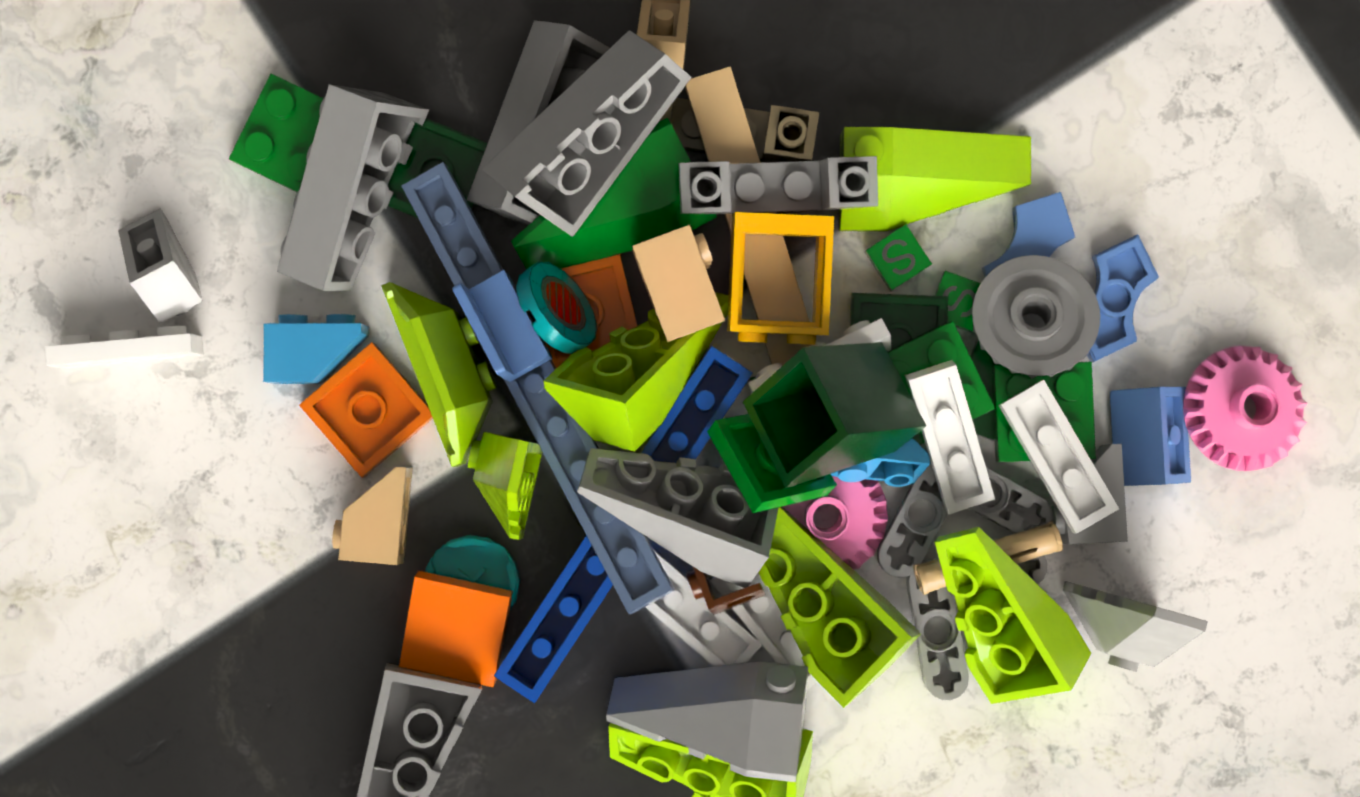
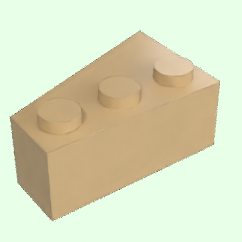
[632,225,725,342]

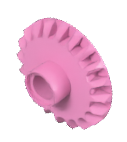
[1183,346,1307,471]
[782,476,888,570]

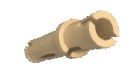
[913,521,1063,595]

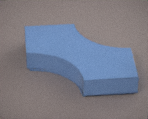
[982,192,1075,277]
[1087,234,1159,362]

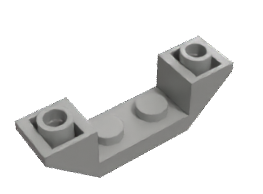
[678,156,879,214]

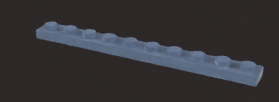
[402,162,675,614]

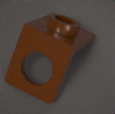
[686,567,766,615]

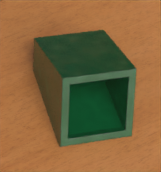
[743,342,927,488]

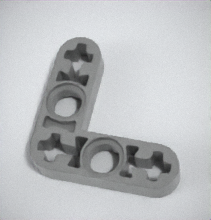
[877,461,1053,578]
[906,555,1047,700]

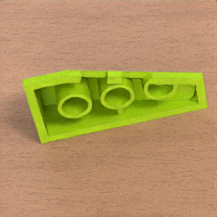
[839,127,1031,232]
[543,292,729,452]
[468,432,543,540]
[758,507,921,708]
[935,527,1091,704]
[608,723,813,797]

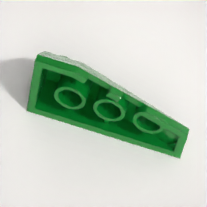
[511,118,717,269]

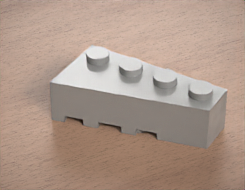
[481,30,691,237]
[277,84,429,291]
[357,663,482,797]

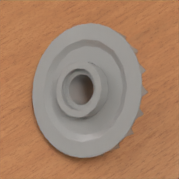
[971,255,1100,379]

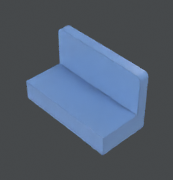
[452,270,553,382]
[1110,387,1191,486]

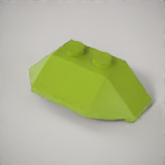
[381,282,496,467]

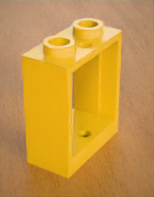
[727,212,834,345]

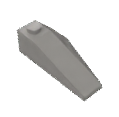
[577,448,779,588]
[1063,581,1208,672]
[606,661,808,782]

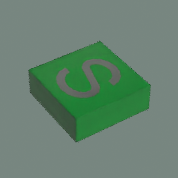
[865,224,932,292]
[934,270,981,333]

